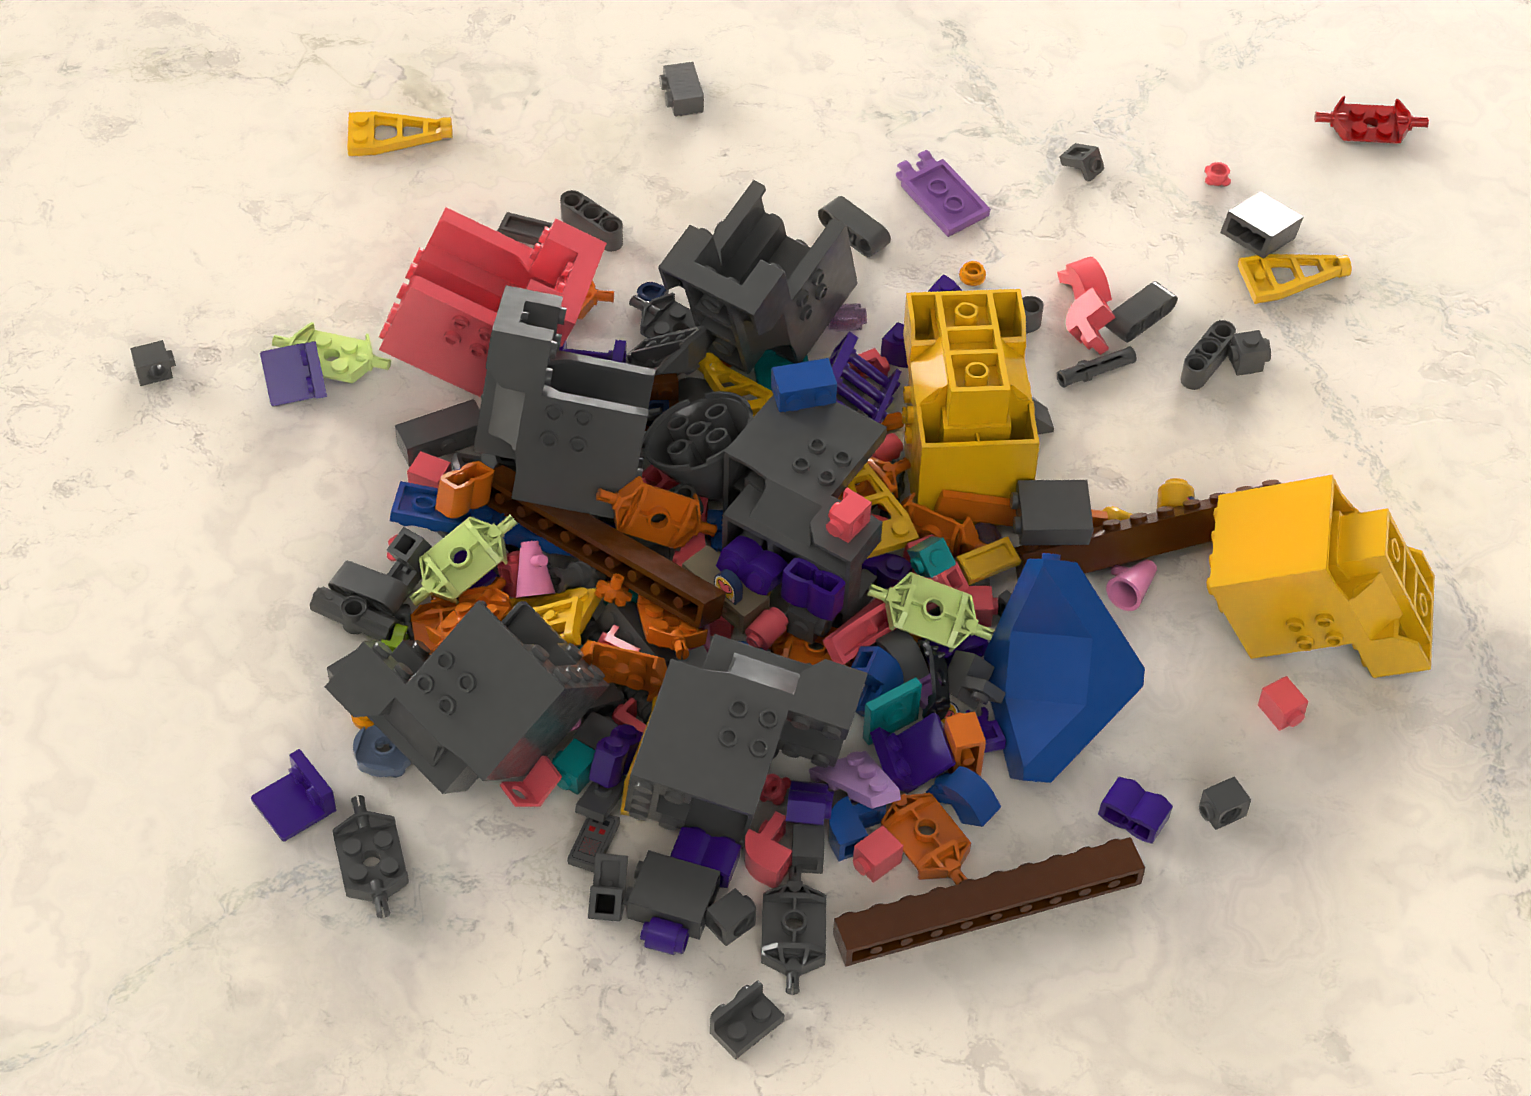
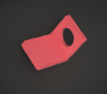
[500,756,562,807]

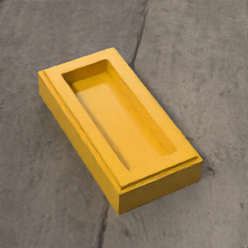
[955,536,1021,585]

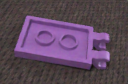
[896,150,991,237]

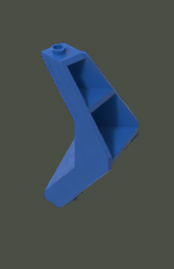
[984,553,1145,783]

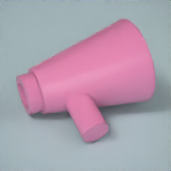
[516,541,555,598]
[1106,559,1157,611]

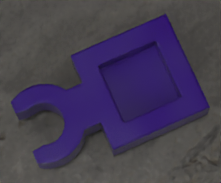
[966,707,1006,753]

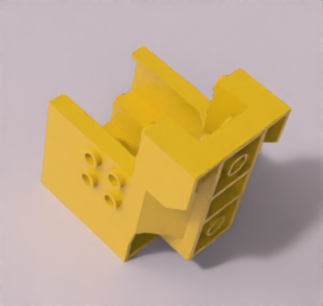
[902,289,1040,526]
[1206,474,1435,678]

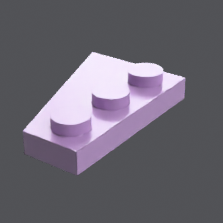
[809,751,901,809]

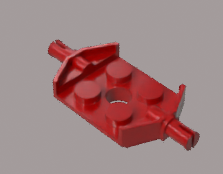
[1314,96,1429,144]

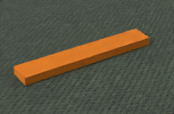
[934,489,1108,528]

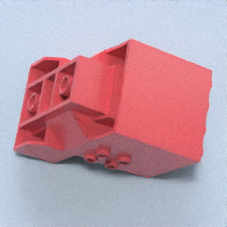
[379,207,607,397]

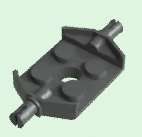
[629,292,696,338]
[332,795,409,918]
[761,865,826,995]

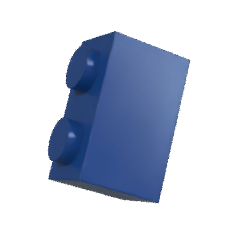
[771,358,837,413]

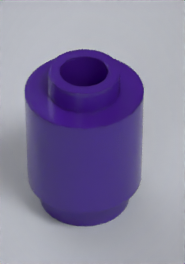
[640,916,690,955]

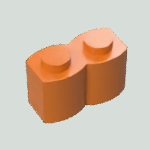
[435,461,495,519]

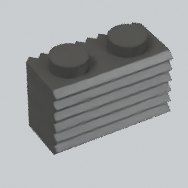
[659,62,704,117]

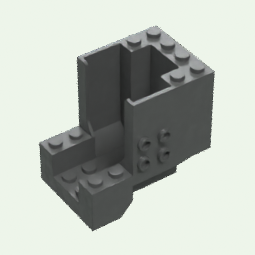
[658,180,858,374]
[473,285,656,519]
[722,395,887,628]
[324,601,610,794]
[624,634,868,850]

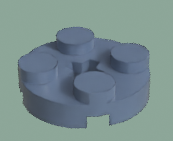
[353,724,412,778]

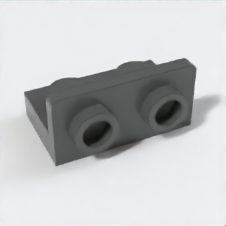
[710,980,785,1060]

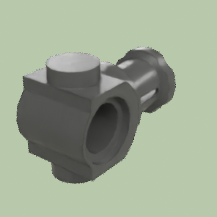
[549,560,608,594]

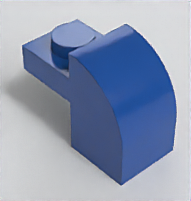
[851,646,904,717]
[926,766,1001,827]
[828,796,886,862]

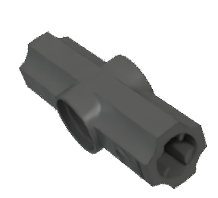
[310,586,400,641]

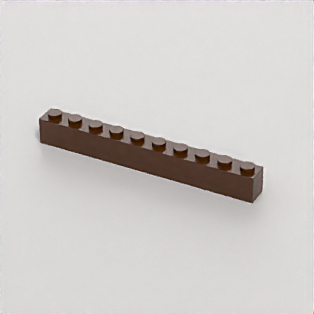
[486,465,726,629]
[1014,479,1282,581]
[833,837,1145,967]

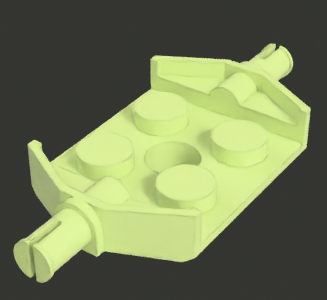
[272,322,391,383]
[409,514,518,606]
[867,572,994,652]

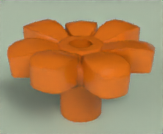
[595,574,633,607]

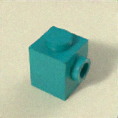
[907,536,956,578]
[552,738,595,795]

